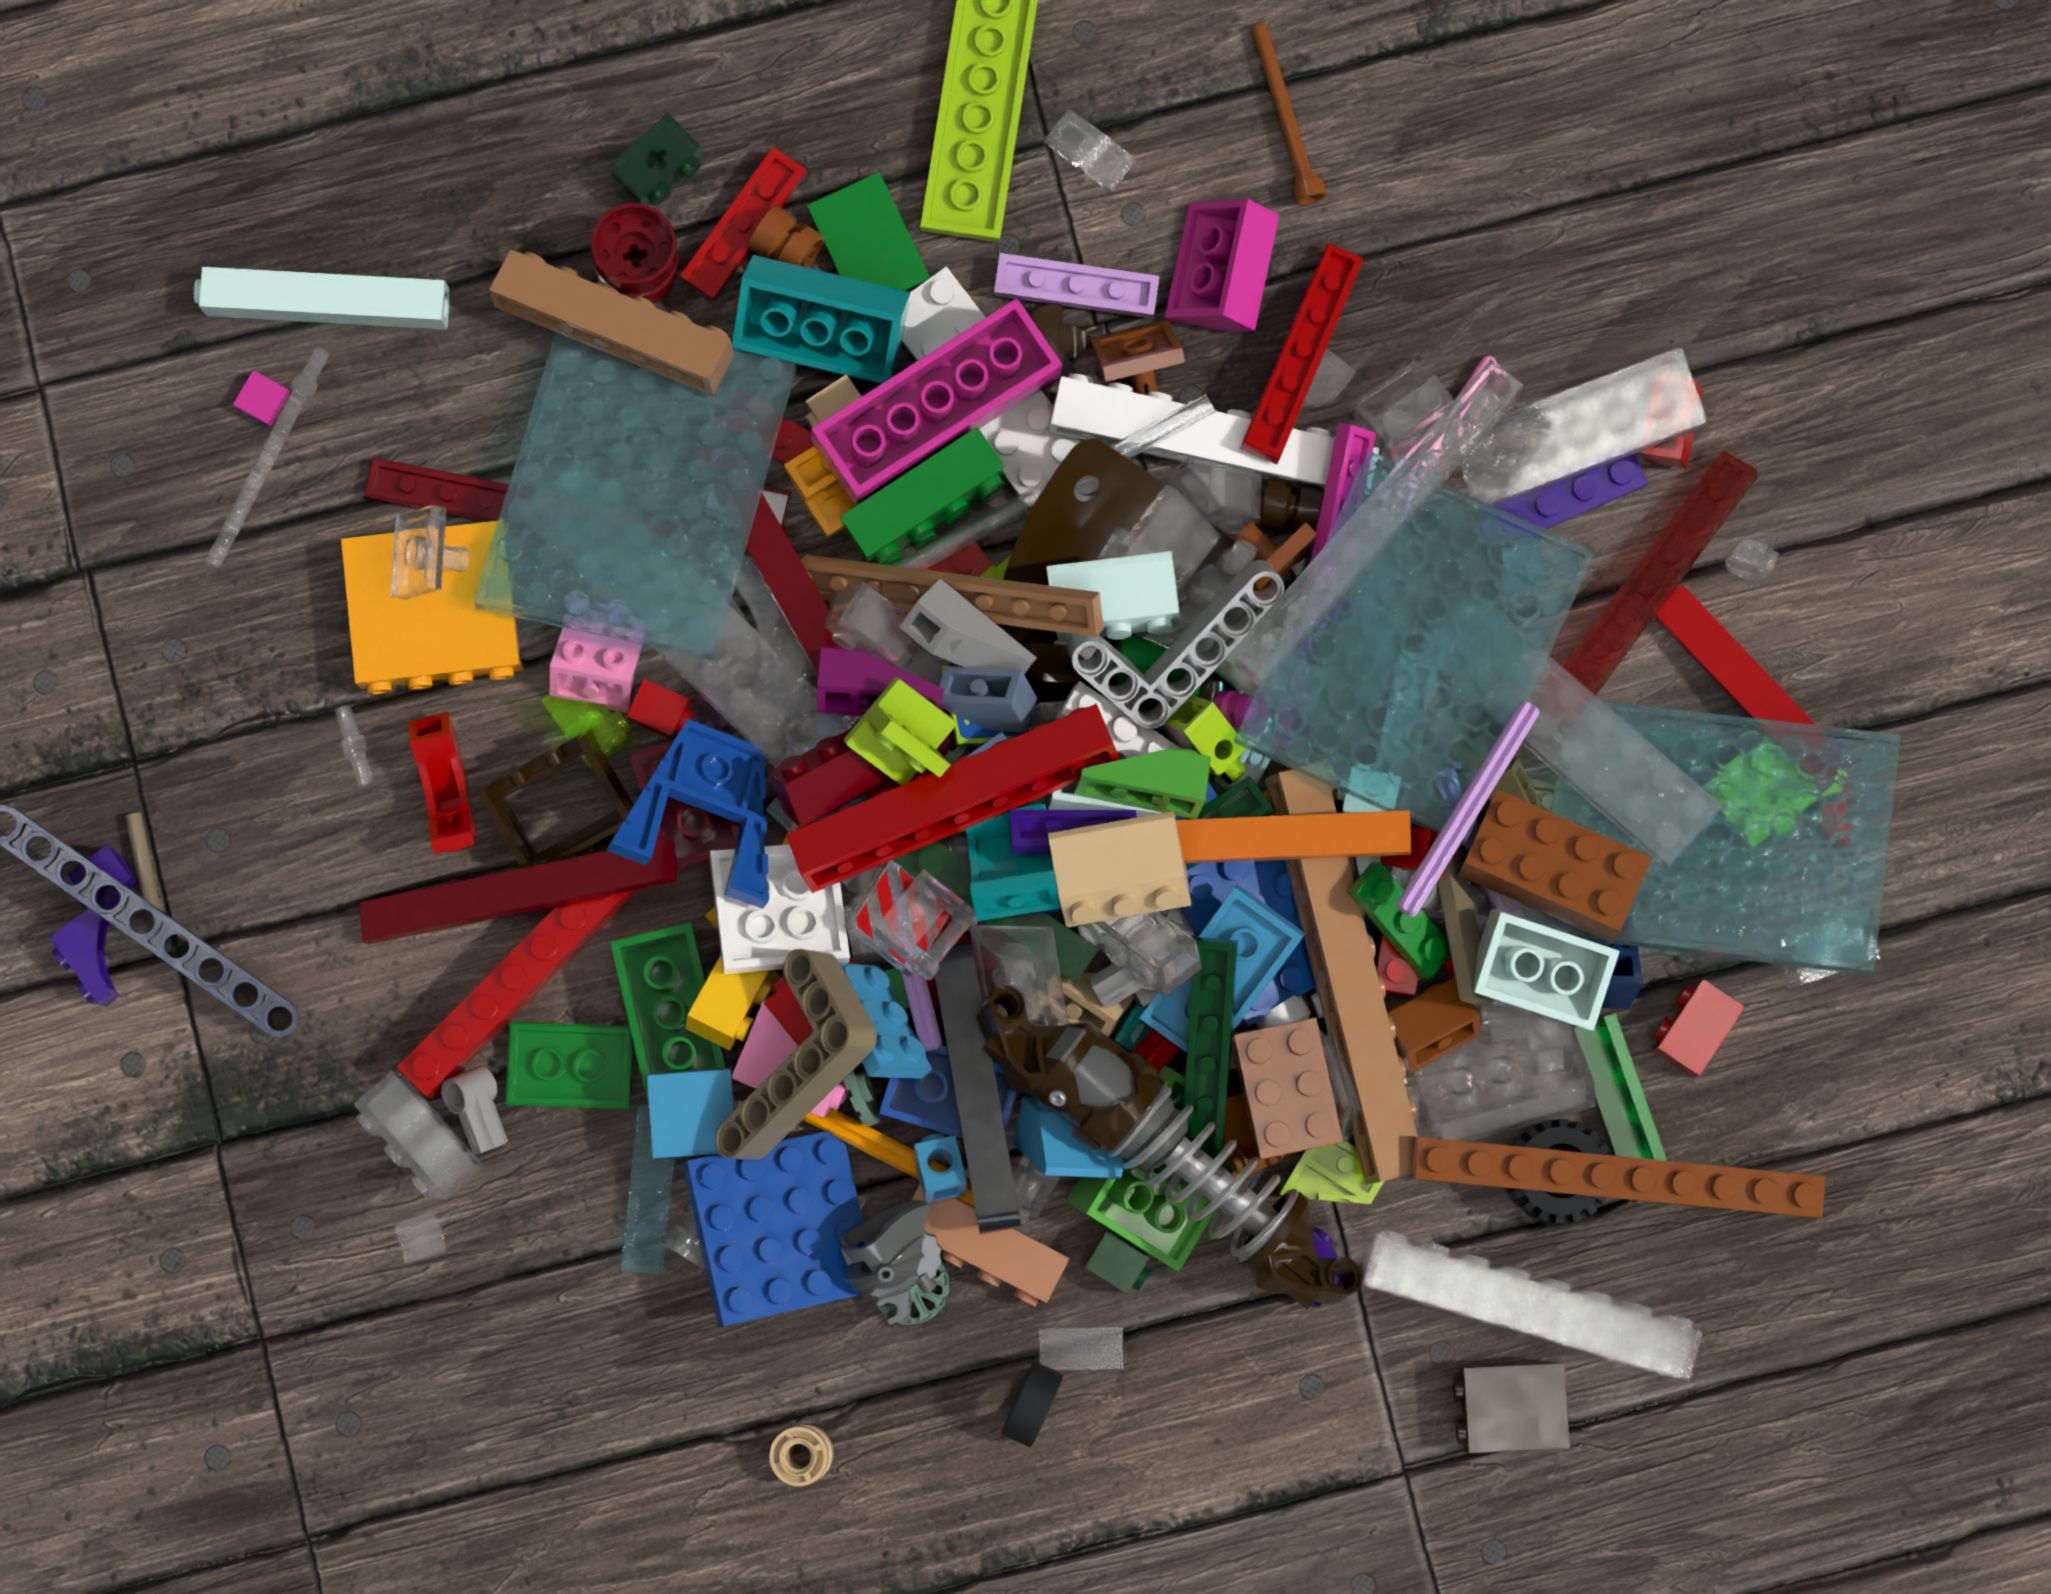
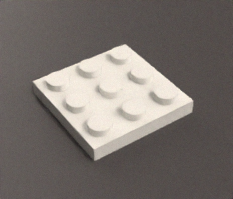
[709,844,850,974]

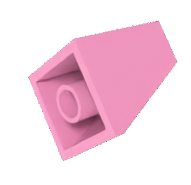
[731,991,849,1118]

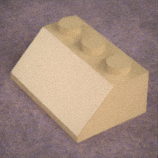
[1048,811,1191,927]

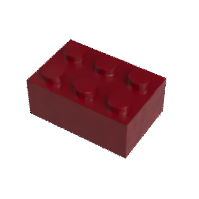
[629,740,741,876]

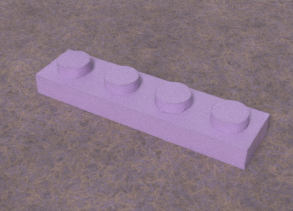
[994,253,1159,319]

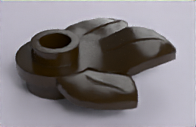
[1031,304,1091,383]

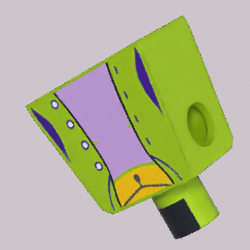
[1159,695,1246,784]

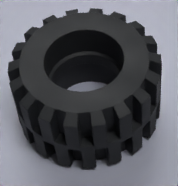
[1506,1119,1610,1225]

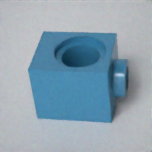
[914,1134,967,1203]

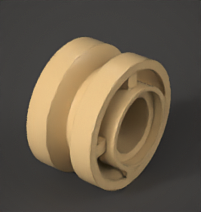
[769,1424,833,1486]

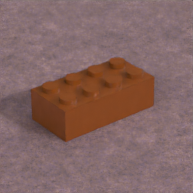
[1458,789,1652,943]

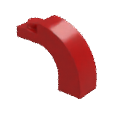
[409,711,477,855]

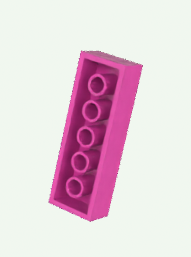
[811,298,1063,506]

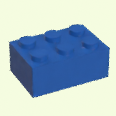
[879,1037,1018,1141]

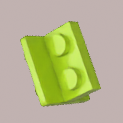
[844,677,956,785]

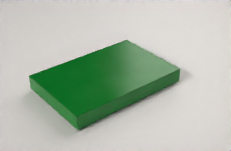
[807,172,930,292]
[505,1022,634,1110]

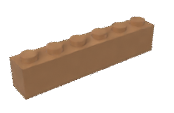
[489,250,734,396]

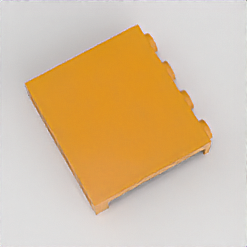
[341,520,524,694]

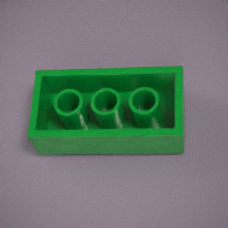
[840,427,1006,566]
[610,922,729,1104]

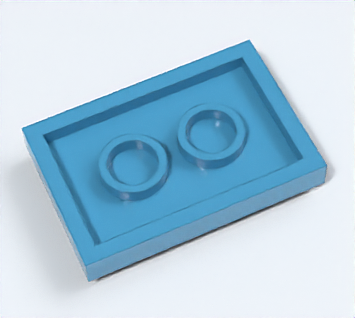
[840,963,933,1079]

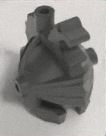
[840,1200,942,1324]

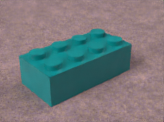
[732,255,911,384]

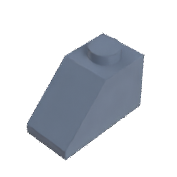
[939,666,1037,732]

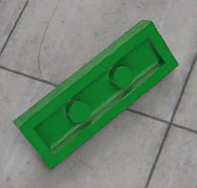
[1347,862,1451,979]

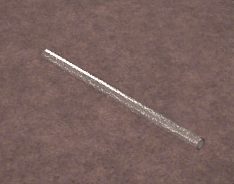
[891,394,1216,570]

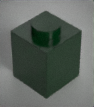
[1084,1232,1151,1294]

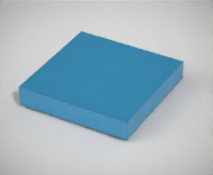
[647,1068,734,1159]

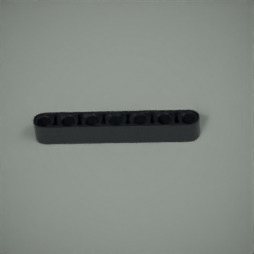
[930,941,1022,1234]

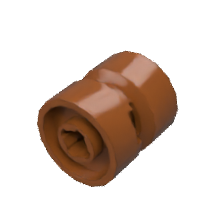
[749,205,825,268]

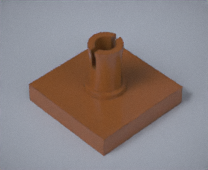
[1090,320,1185,395]
[1235,521,1317,591]

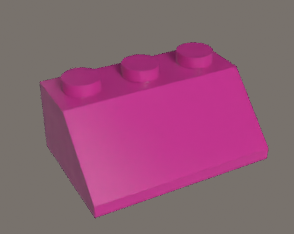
[1165,199,1280,332]

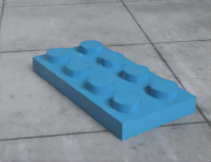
[1139,884,1305,1053]

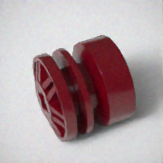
[591,203,678,303]

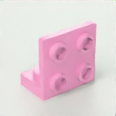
[549,607,648,713]

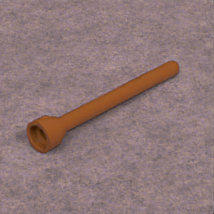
[1252,22,1328,206]

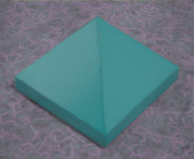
[1115,1005,1152,1051]

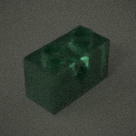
[608,113,704,207]

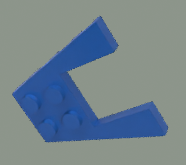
[607,719,769,909]

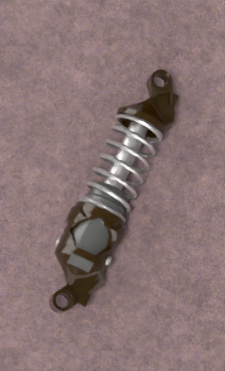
[976,985,1363,1309]

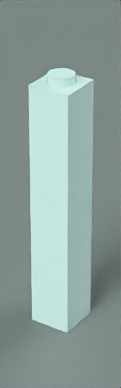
[194,267,451,330]

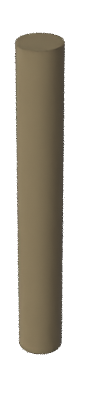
[125,813,161,932]

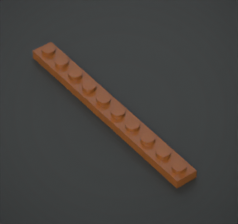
[1411,1136,1826,1218]

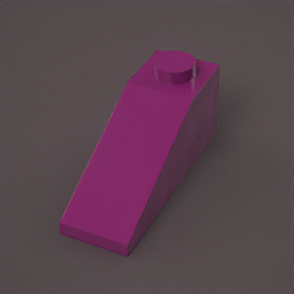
[816,648,944,716]

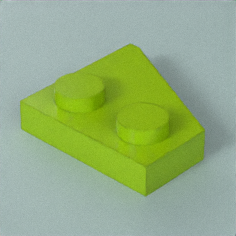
[1279,1139,1384,1205]

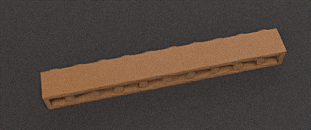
[1265,763,1418,1185]

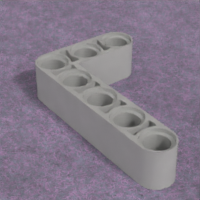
[1067,560,1284,729]

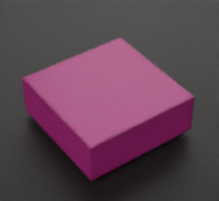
[233,370,291,427]

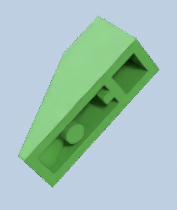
[1074,748,1211,819]

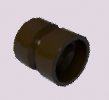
[1259,477,1325,535]

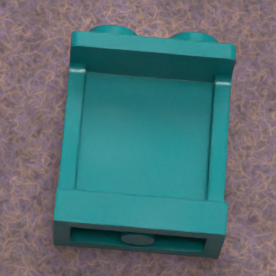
[965,804,1061,921]

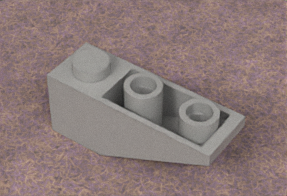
[899,578,1037,674]

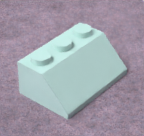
[1047,551,1181,643]
[1473,909,1620,1031]

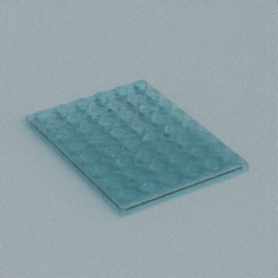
[473,332,798,661]
[1234,451,1596,846]
[1536,697,1901,976]

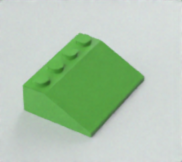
[1065,1066,1230,1272]

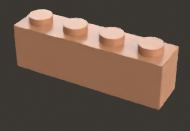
[911,1185,1070,1307]

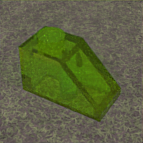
[541,695,632,771]

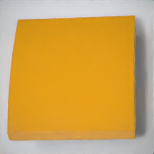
[784,446,855,539]

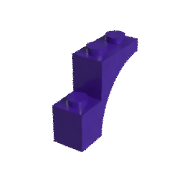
[50,845,138,1006]

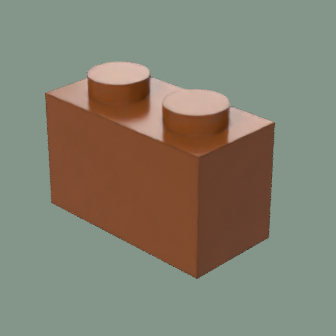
[1387,978,1481,1073]

